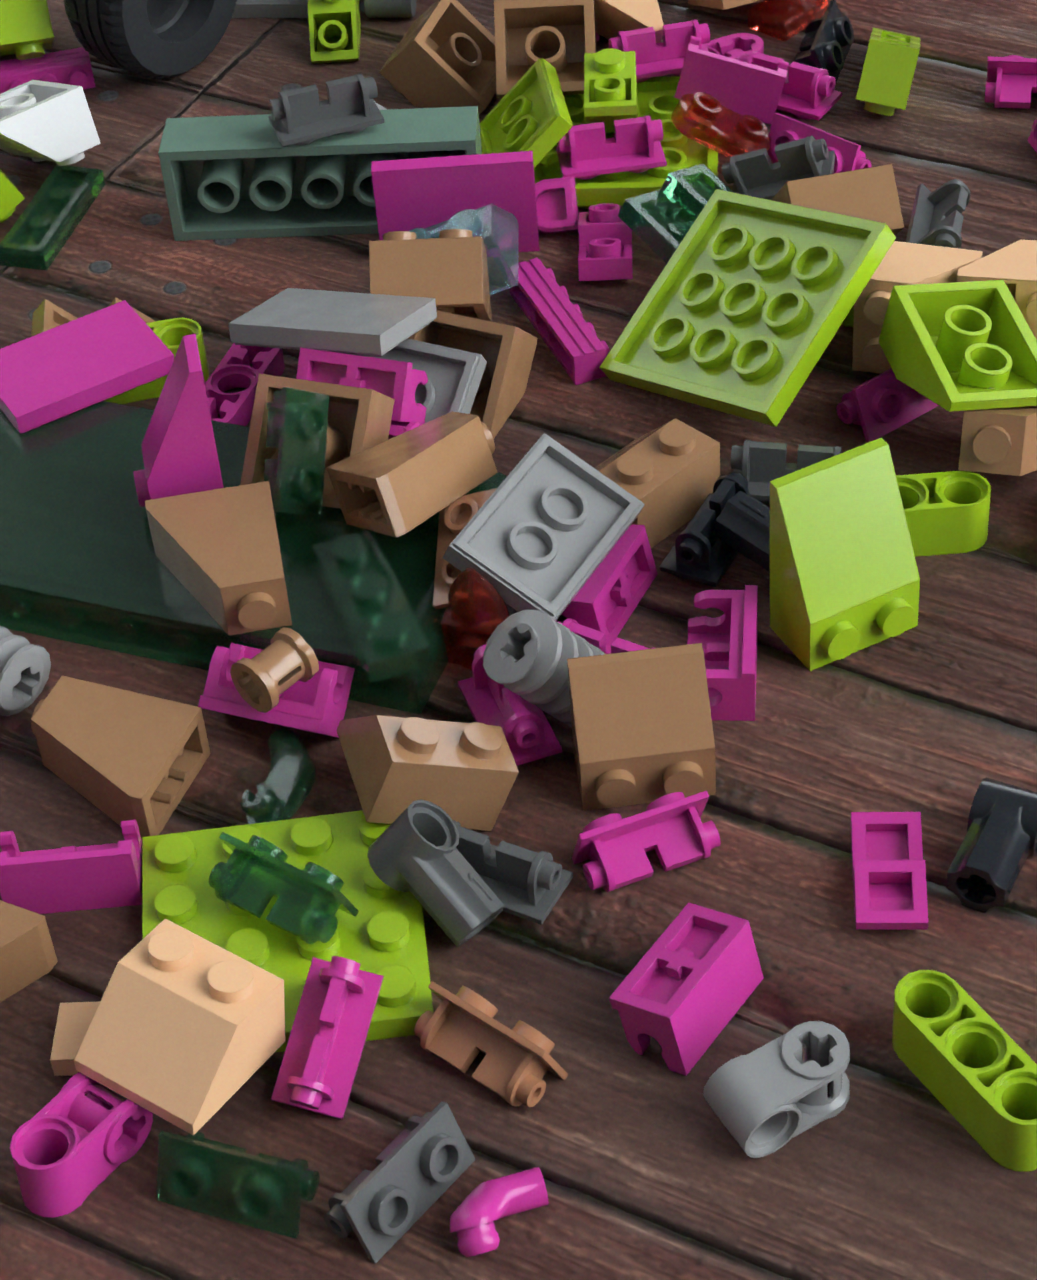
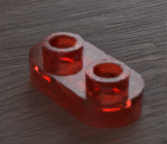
[671,92,771,158]

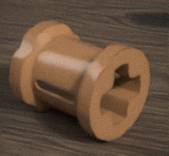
[230,627,319,713]

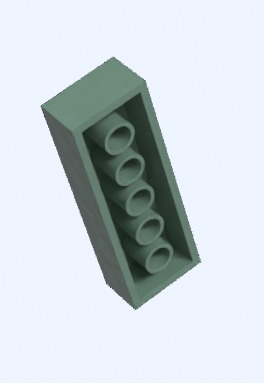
[158,106,482,241]

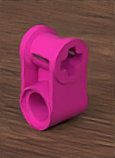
[10,1072,153,1217]

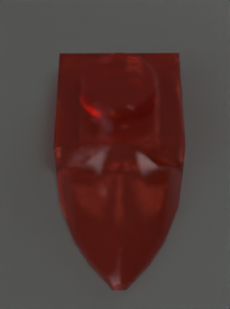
[748,0,828,42]
[441,568,509,670]

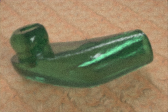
[241,728,316,824]

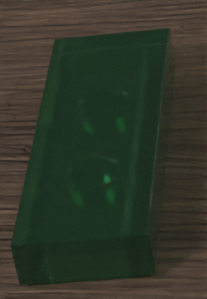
[0,165,105,271]

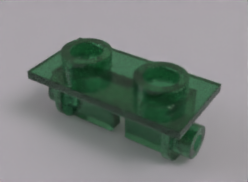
[264,387,329,517]
[209,832,359,944]
[157,1131,320,1239]

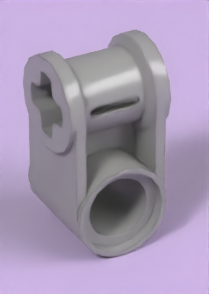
[703,1021,850,1158]

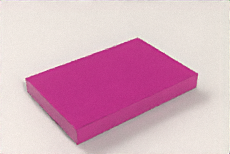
[371,151,539,254]
[0,300,174,434]

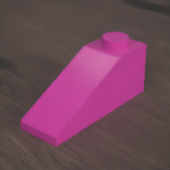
[133,334,224,507]

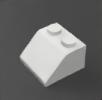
[0,80,101,166]

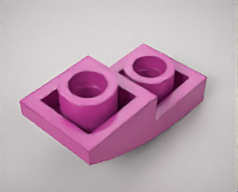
[578,203,633,281]

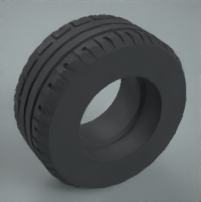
[64,0,237,80]

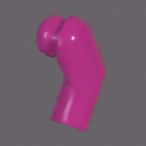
[450,1167,549,1257]

